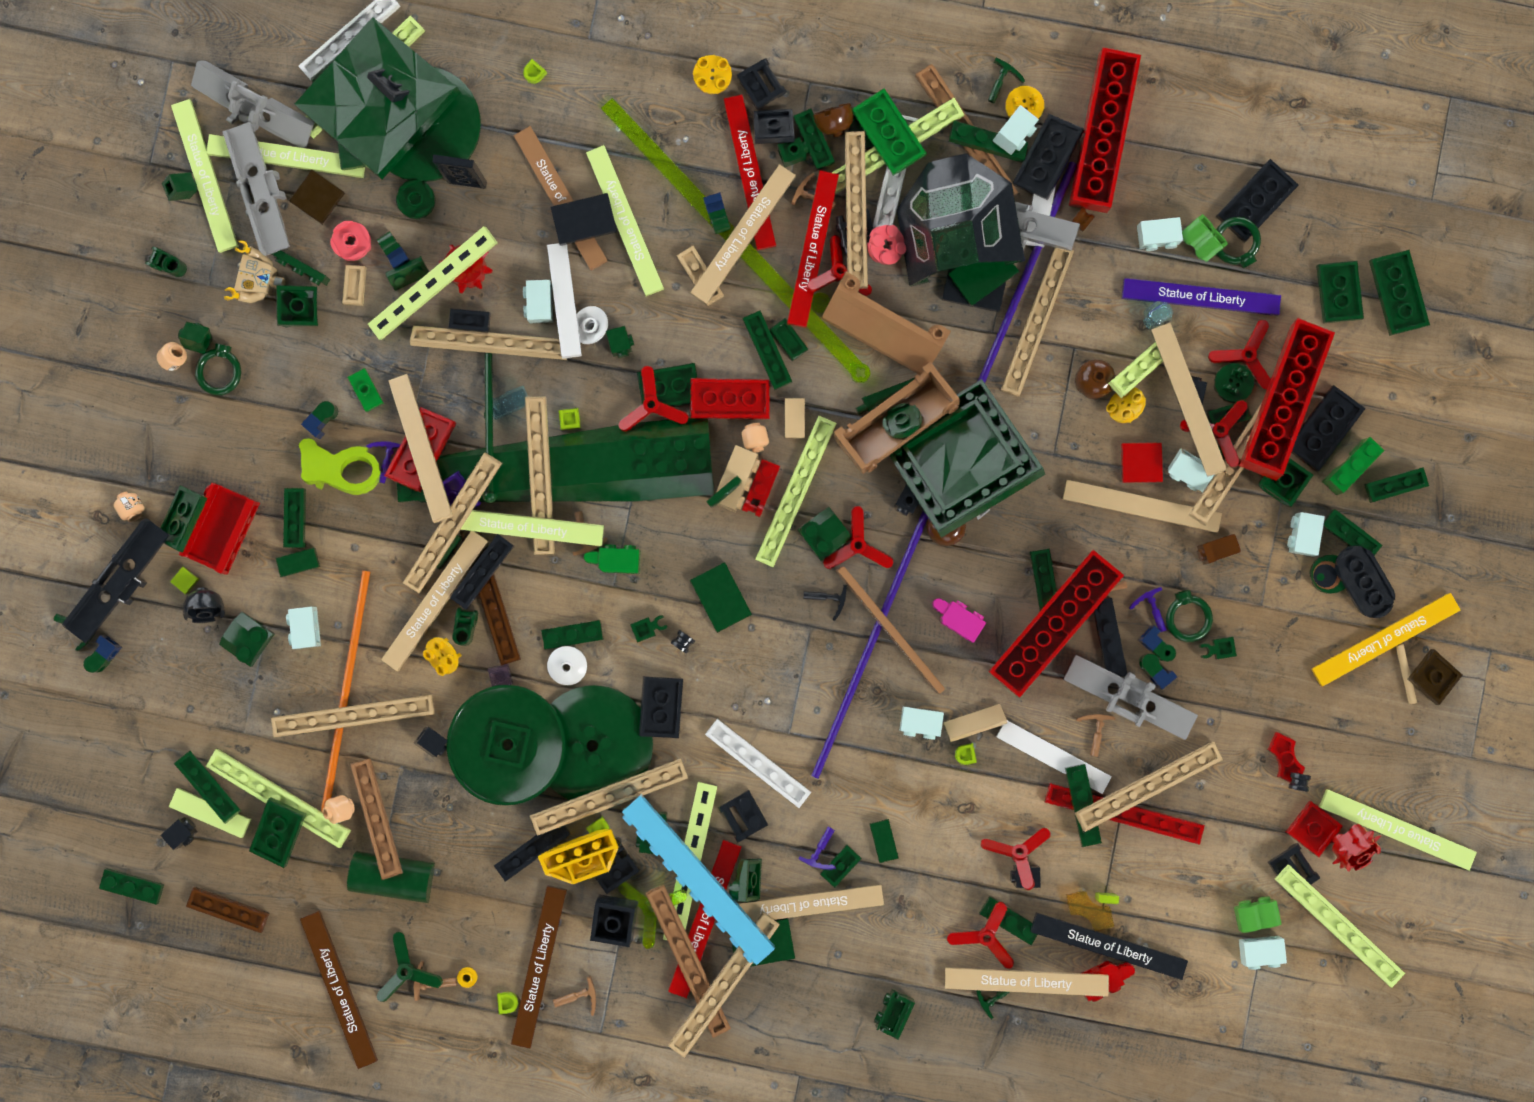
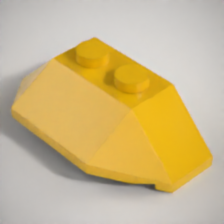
[538,829,619,884]

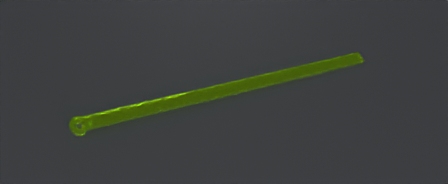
[601,98,871,383]

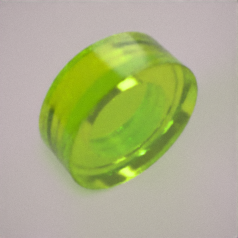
[811,292,830,313]

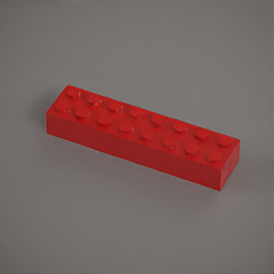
[1069,47,1141,213]
[1239,318,1335,481]
[989,550,1124,698]

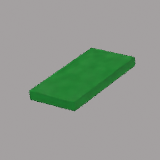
[852,88,926,176]

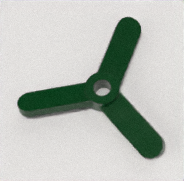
[377,932,443,1002]

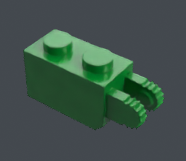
[584,544,641,574]

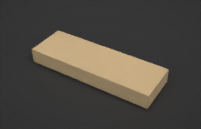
[677,246,724,306]
[944,704,1007,742]

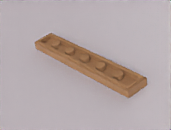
[350,758,403,880]

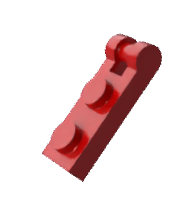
[742,459,780,517]

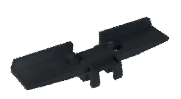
[62,518,169,643]

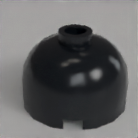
[183,587,225,623]

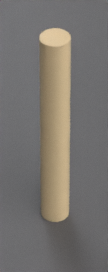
[1395,644,1417,704]

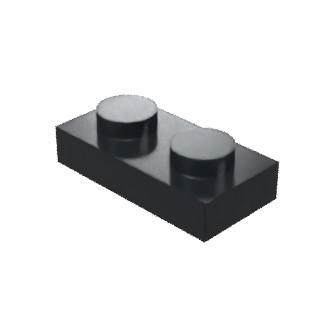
[448,308,491,332]

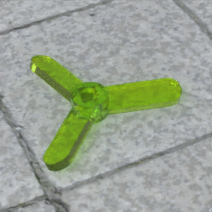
[618,882,687,949]

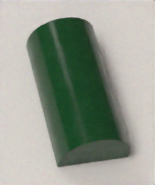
[347,851,435,903]

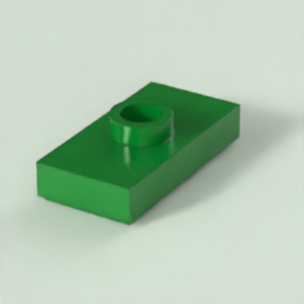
[347,368,384,412]

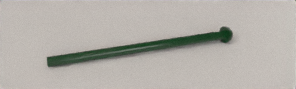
[482,353,498,503]

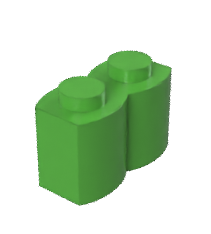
[1182,214,1228,262]
[1234,896,1282,933]

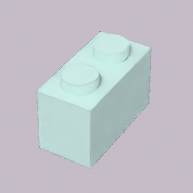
[993,105,1039,155]
[1137,217,1183,251]
[523,280,553,323]
[1168,448,1215,492]
[1287,512,1325,556]
[286,607,321,649]
[899,706,944,740]
[1239,936,1287,970]

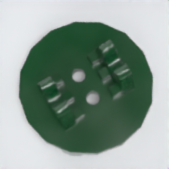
[1213,363,1254,403]

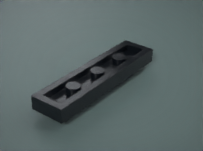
[450,534,514,610]
[1093,598,1127,677]
[494,825,571,882]

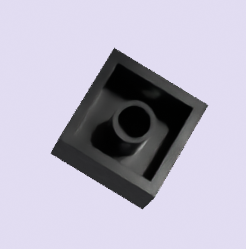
[590,894,639,948]

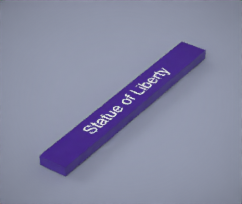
[1121,278,1281,316]

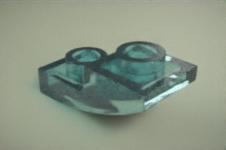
[493,385,528,420]

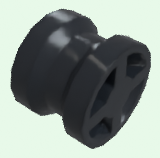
[671,630,695,654]
[1288,772,1311,792]

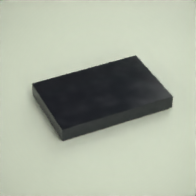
[550,193,617,246]
[942,261,1006,312]
[639,676,683,738]

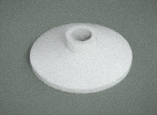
[576,306,608,344]
[547,646,587,685]

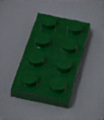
[1369,250,1430,336]

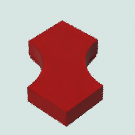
[1267,732,1305,783]

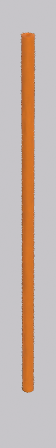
[321,570,370,813]

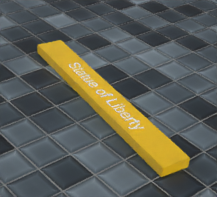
[1311,593,1460,686]

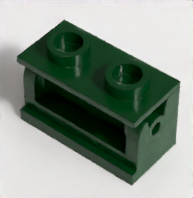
[874,989,915,1040]

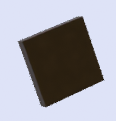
[289,170,345,225]
[1407,649,1463,705]

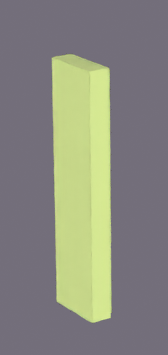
[1108,342,1163,398]
[169,788,251,838]

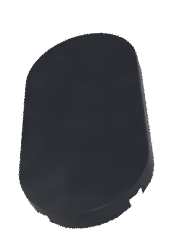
[1335,545,1395,618]

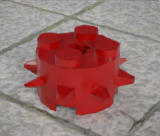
[439,244,493,294]
[1332,824,1381,872]

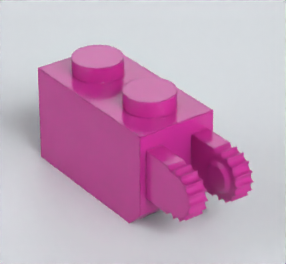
[932,598,986,643]

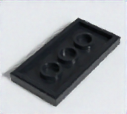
[1012,114,1084,200]
[432,155,487,189]
[1216,159,1299,243]
[1291,385,1366,472]

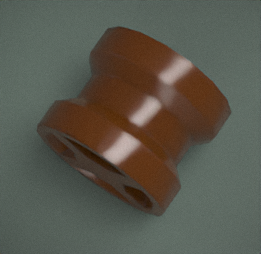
[1071,207,1095,232]

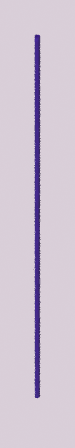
[811,162,1077,779]

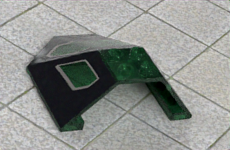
[897,153,1025,286]

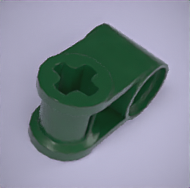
[145,246,187,277]
[452,607,479,646]

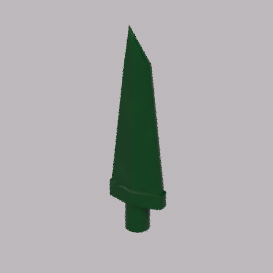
[855,377,915,415]

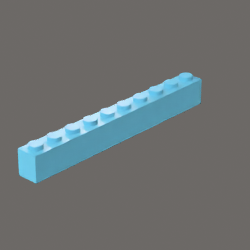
[622,794,775,965]

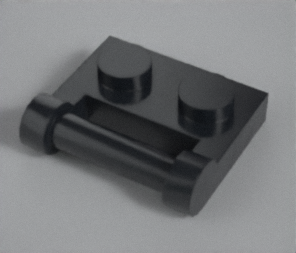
[737,58,787,110]
[718,790,769,843]
[1268,843,1320,897]

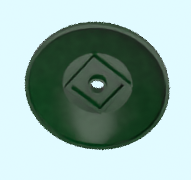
[390,67,481,182]
[447,685,566,806]
[550,685,653,800]

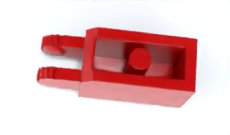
[1081,961,1136,1002]

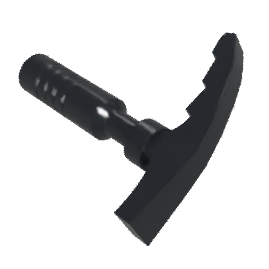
[803,585,847,621]

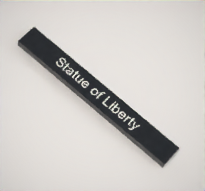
[1030,912,1188,980]

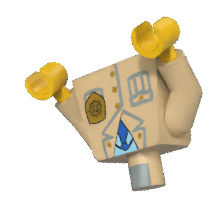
[224,241,285,303]

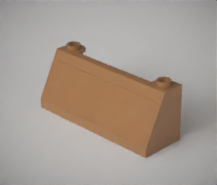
[821,271,951,375]
[834,362,959,474]

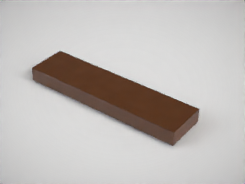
[186,887,269,933]

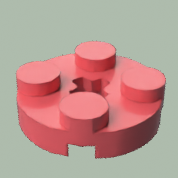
[330,221,372,261]
[867,225,906,265]

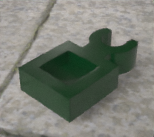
[630,615,668,643]
[1199,637,1237,659]

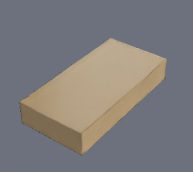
[342,265,367,306]
[785,398,805,438]

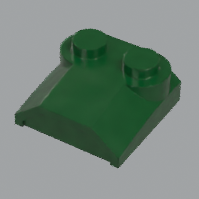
[276,285,318,328]
[1258,458,1314,507]
[797,507,852,561]
[219,612,275,667]
[729,859,762,902]

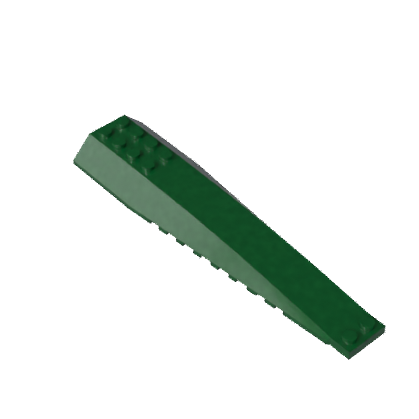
[397,418,715,503]

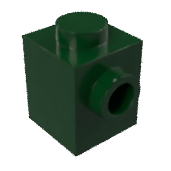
[162,172,198,201]
[178,322,212,354]
[606,326,634,358]

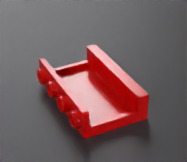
[179,483,260,575]

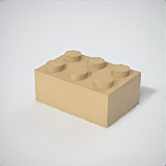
[715,445,760,513]

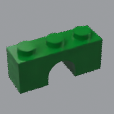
[1322,437,1385,495]

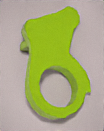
[299,438,381,495]

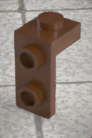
[1197,534,1241,565]

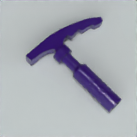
[366,441,401,484]
[1129,587,1166,632]
[798,827,836,870]

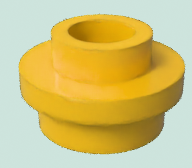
[457,967,478,988]

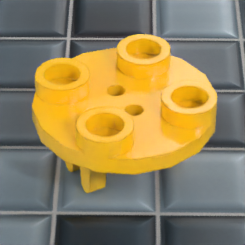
[693,55,732,95]
[1005,86,1044,119]
[1106,387,1146,424]
[423,637,462,676]

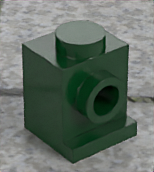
[778,137,809,168]

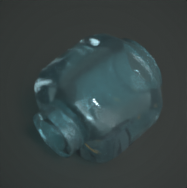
[1143,301,1173,329]

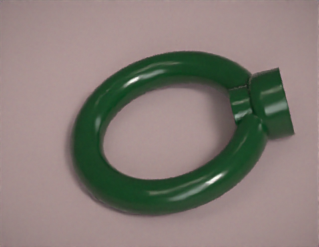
[1216,217,1261,269]
[195,343,241,396]
[1166,590,1213,642]

